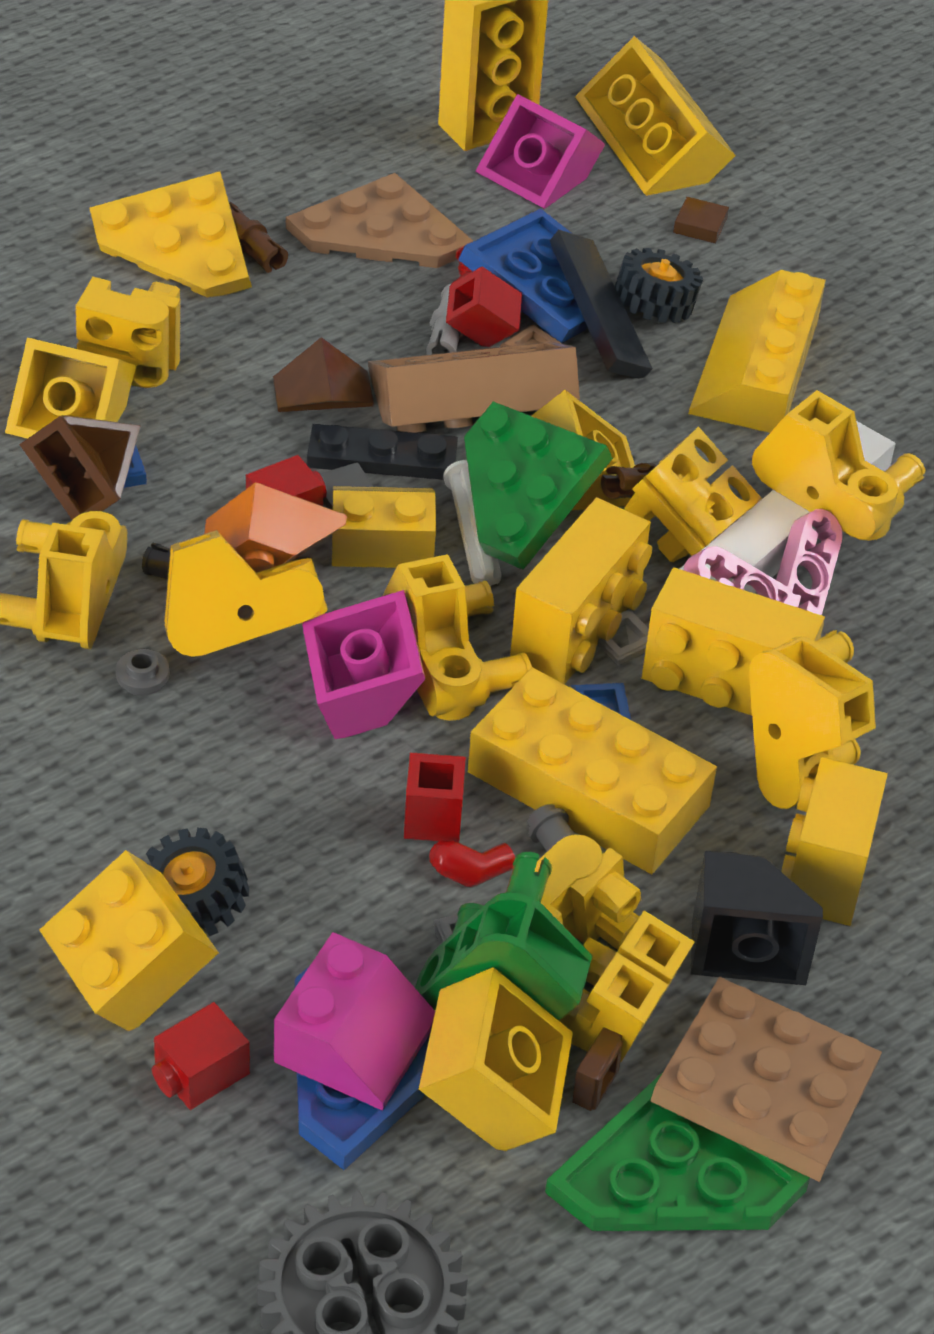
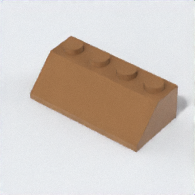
[368,341,580,433]

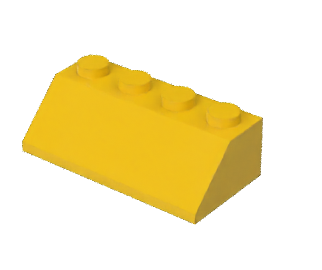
[575,36,736,196]
[688,270,826,433]

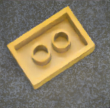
[510,497,652,685]
[641,567,825,716]

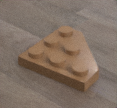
[286,173,473,268]

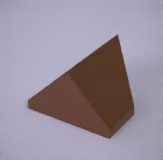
[273,337,374,412]
[19,415,141,519]

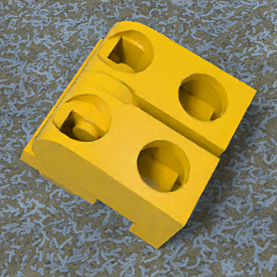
[76,276,181,388]
[625,426,762,562]
[535,834,641,950]
[559,910,695,1063]

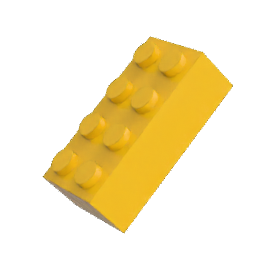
[438,0,548,151]
[468,667,717,875]

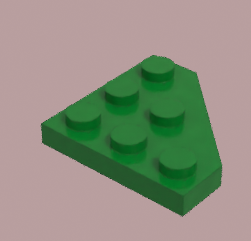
[464,401,613,570]
[545,1071,810,1231]

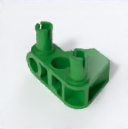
[415,852,592,1020]

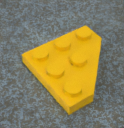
[89,171,252,298]

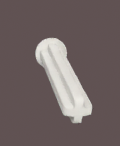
[443,460,502,586]

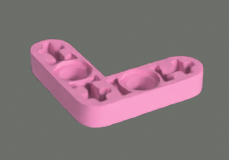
[684,509,843,615]

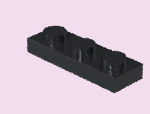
[307,424,458,480]

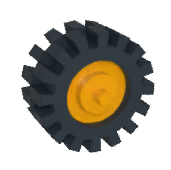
[615,248,703,323]
[146,827,250,937]

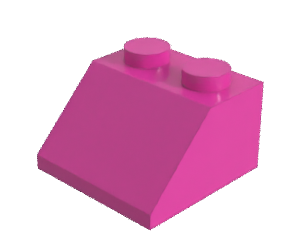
[475,94,605,209]
[302,590,425,739]
[274,932,435,1111]

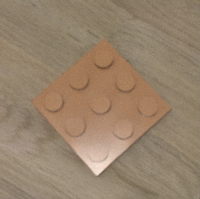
[650,977,882,1182]

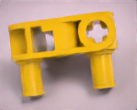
[752,390,926,541]
[0,511,127,649]
[164,530,328,657]
[383,554,532,721]
[749,630,876,809]

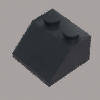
[691,851,823,986]

